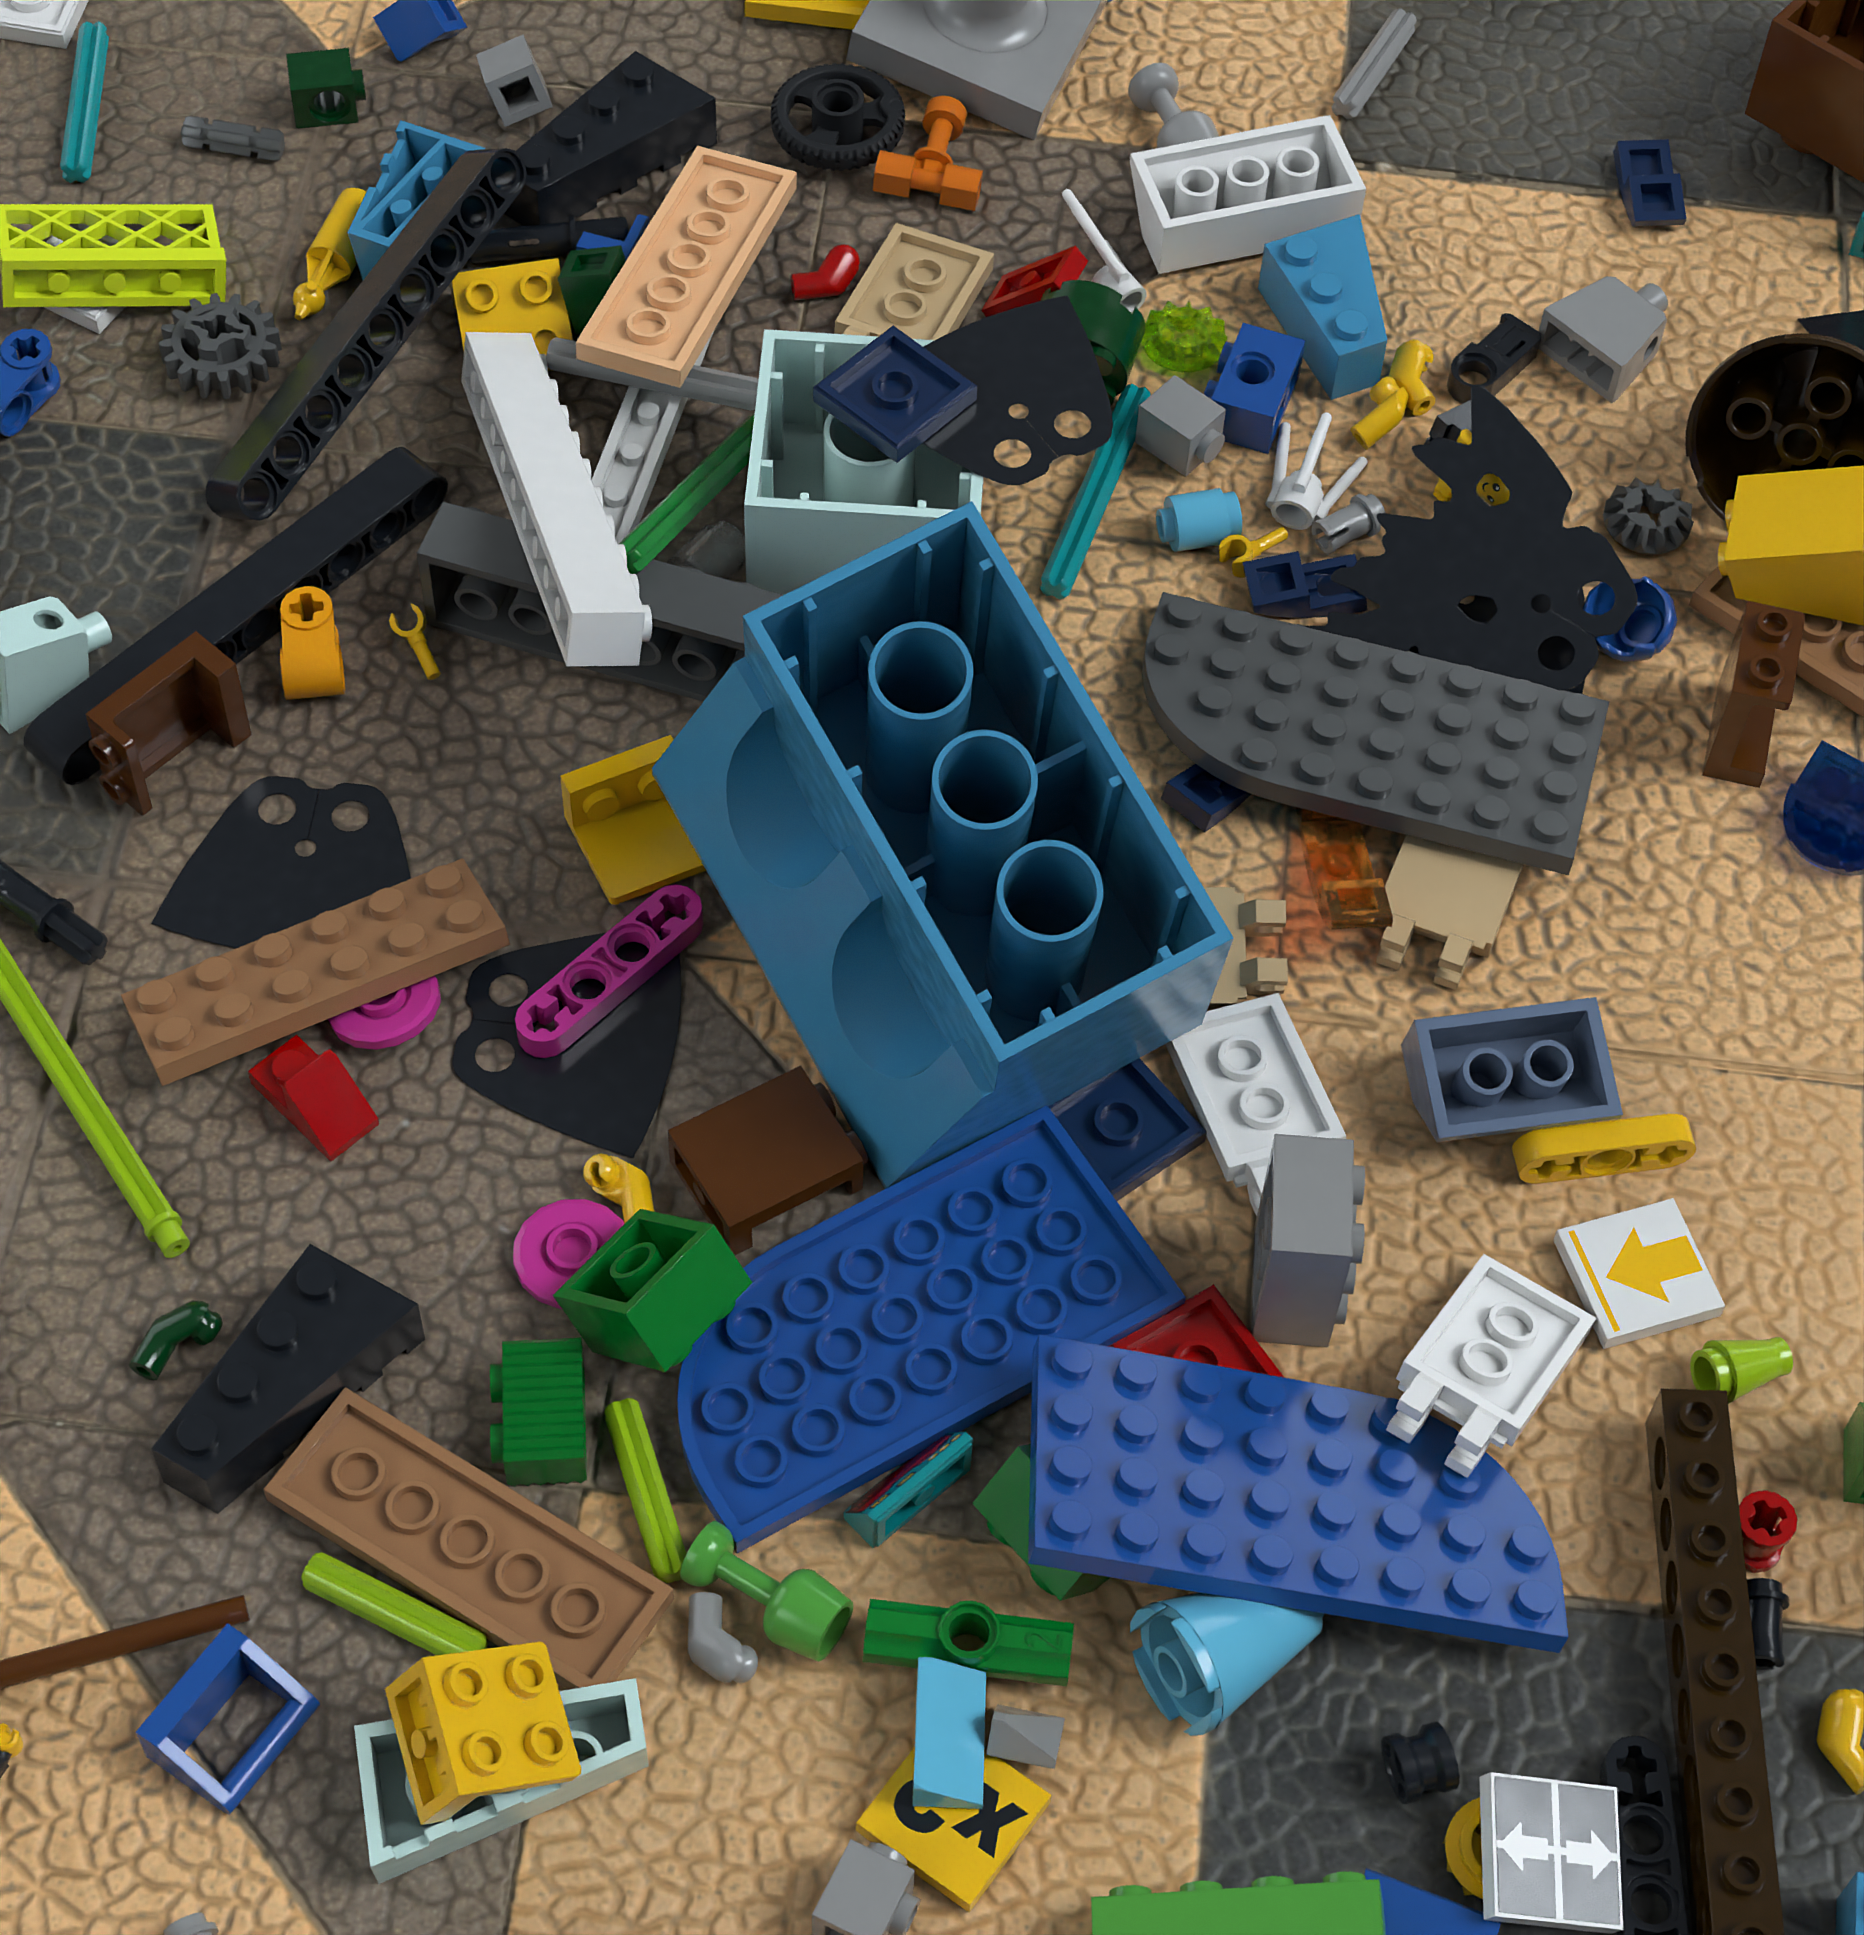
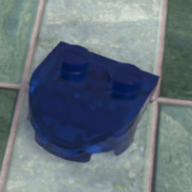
[1783,740,1864,876]

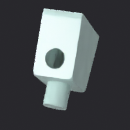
[0,596,112,734]

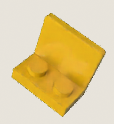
[450,258,573,371]
[560,735,706,905]
[385,1642,582,1825]

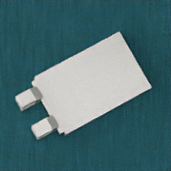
[1165,993,1346,1216]
[1386,1254,1596,1478]

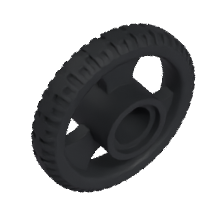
[771,63,905,171]

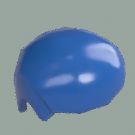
[1582,576,1677,662]

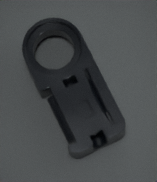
[1447,313,1542,404]

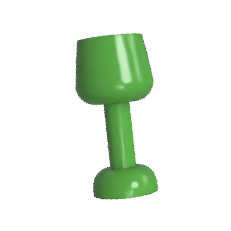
[680,1521,854,1661]

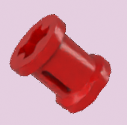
[1739,1490,1798,1573]

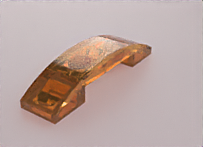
[1296,807,1393,930]

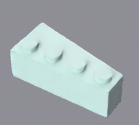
[354,1678,649,1884]

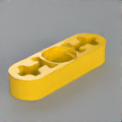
[1512,1114,1696,1184]

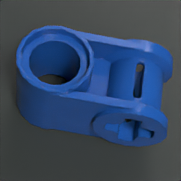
[0,329,61,437]

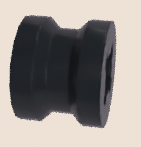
[1381,1721,1460,1804]

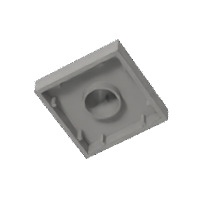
[846,0,1107,140]

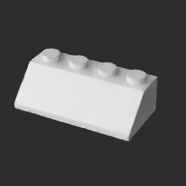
[1130,115,1366,274]

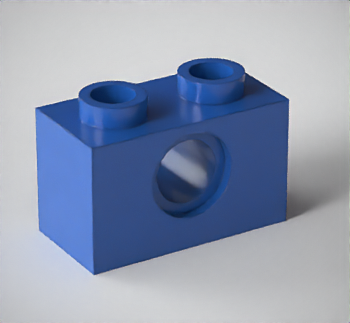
[1204,323,1306,454]

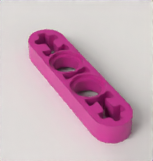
[515,884,703,1058]

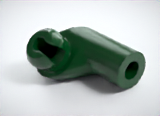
[128,1300,223,1380]

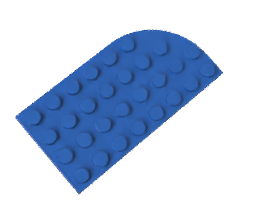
[677,1105,1186,1554]
[1028,1334,1569,1653]

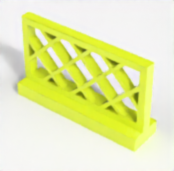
[0,204,226,307]

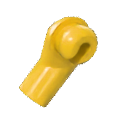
[1388,339,1436,416]
[1350,376,1409,450]
[583,1153,654,1223]
[1816,1689,1864,1795]

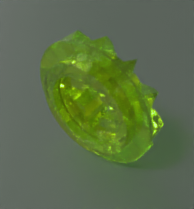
[1141,300,1227,372]

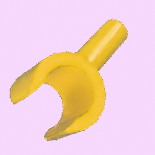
[1219,527,1288,578]
[389,604,441,680]

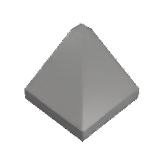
[986,1704,1065,1769]

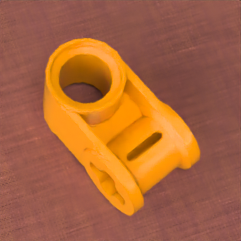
[280,586,345,700]

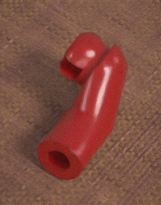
[790,244,860,301]

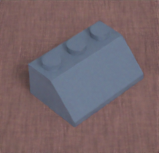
[1401,997,1623,1142]

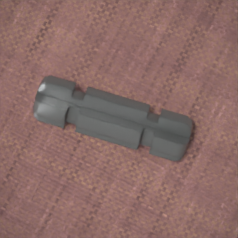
[181,115,285,161]

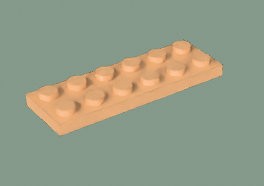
[576,145,797,388]

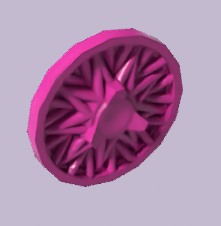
[328,976,441,1050]
[513,1199,625,1309]

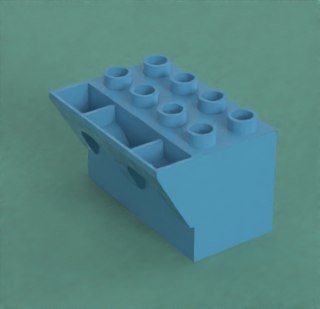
[652,501,1234,1189]

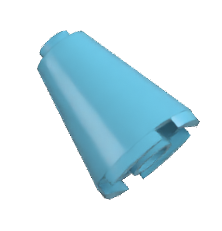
[1130,1592,1324,1736]

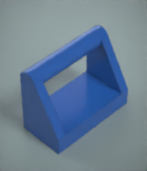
[136,1623,320,1815]

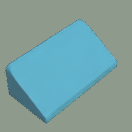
[912,1657,986,1809]

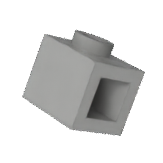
[476,34,553,127]
[1135,375,1226,477]
[812,1839,921,1935]

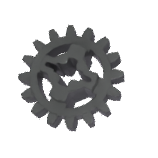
[159,293,282,399]

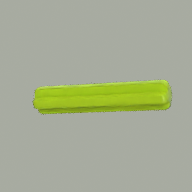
[604,1398,687,1584]
[301,1552,488,1655]

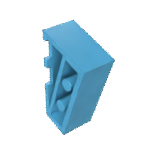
[347,120,485,280]
[1258,214,1387,400]

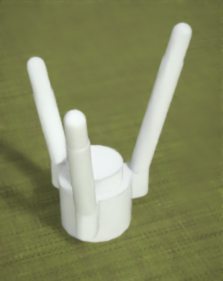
[1062,189,1147,313]
[1266,412,1367,530]

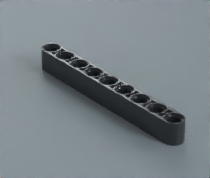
[205,148,526,521]
[24,447,448,785]

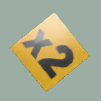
[856,1747,1052,1913]

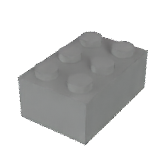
[1251,1134,1365,1347]

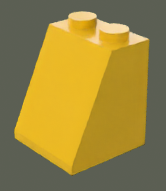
[1718,465,1864,626]

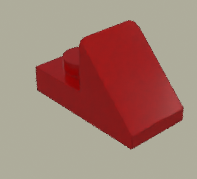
[981,245,1088,317]
[248,1034,379,1162]

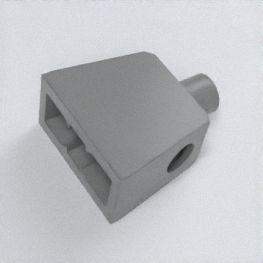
[1539,276,1668,403]

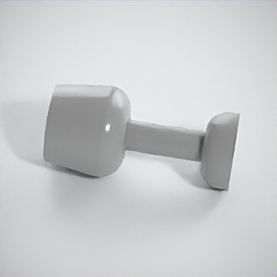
[1128,63,1219,148]

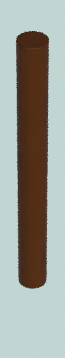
[0,1594,250,1689]

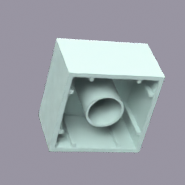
[744,329,984,595]

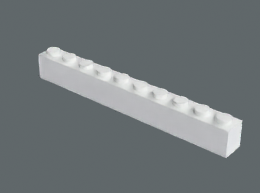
[461,332,652,666]

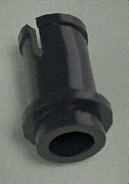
[1747,1578,1790,1670]

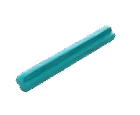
[60,21,109,183]

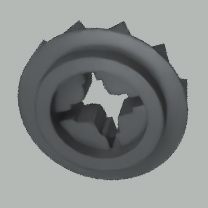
[1603,478,1694,554]

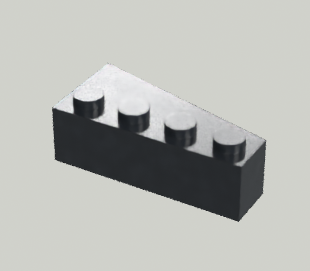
[504,51,717,226]
[151,1244,425,1514]

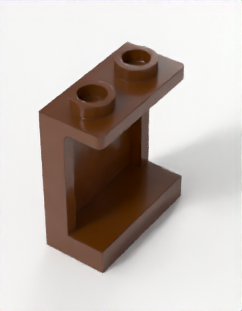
[1702,601,1805,788]
[85,631,252,816]
[668,1065,868,1255]

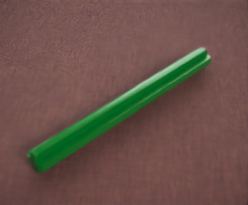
[619,415,754,574]

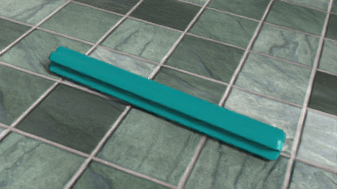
[1040,384,1151,600]

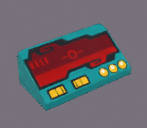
[843,1432,973,1548]

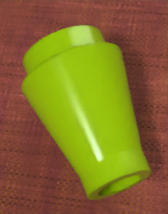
[1690,1337,1793,1404]

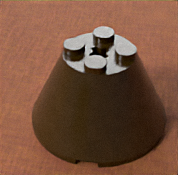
[1685,333,1864,522]

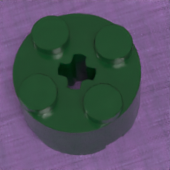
[1041,280,1146,406]

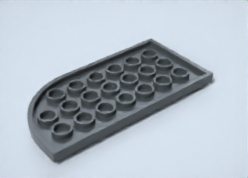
[1142,592,1610,875]

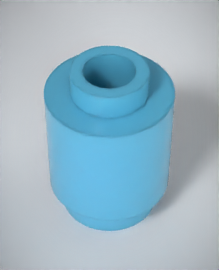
[1156,488,1242,552]

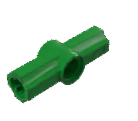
[863,1599,1074,1687]

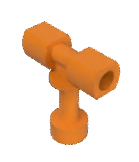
[873,96,983,211]

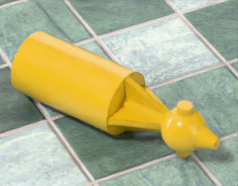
[293,188,367,321]

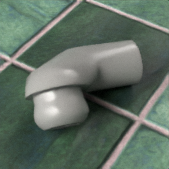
[688,1592,758,1683]

